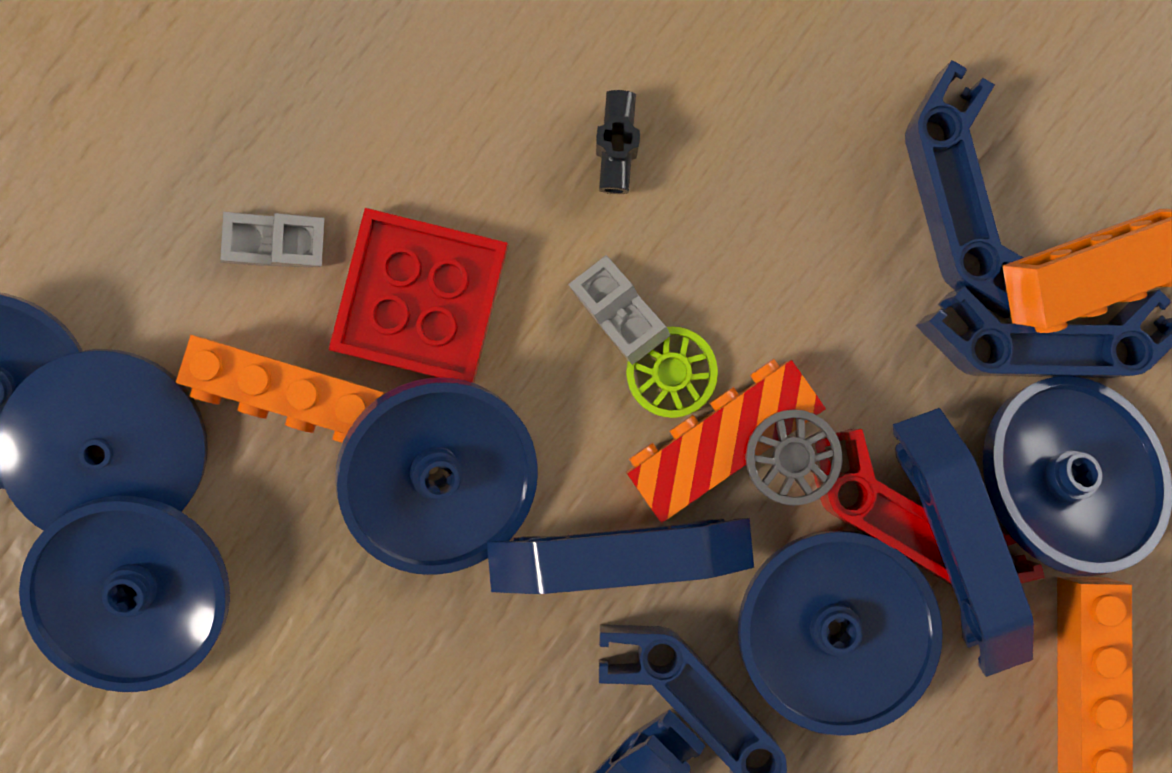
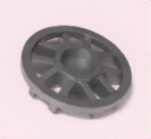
[745,410,842,505]

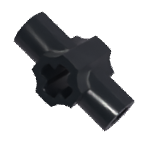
[596,90,640,194]

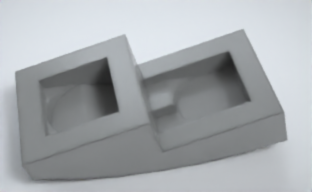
[220,212,324,267]
[568,255,671,365]

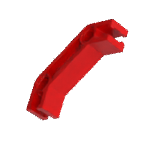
[811,429,1045,585]

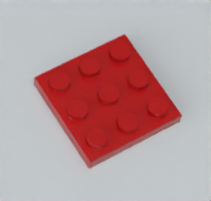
[328,208,509,383]

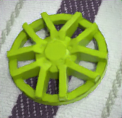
[626,327,718,418]

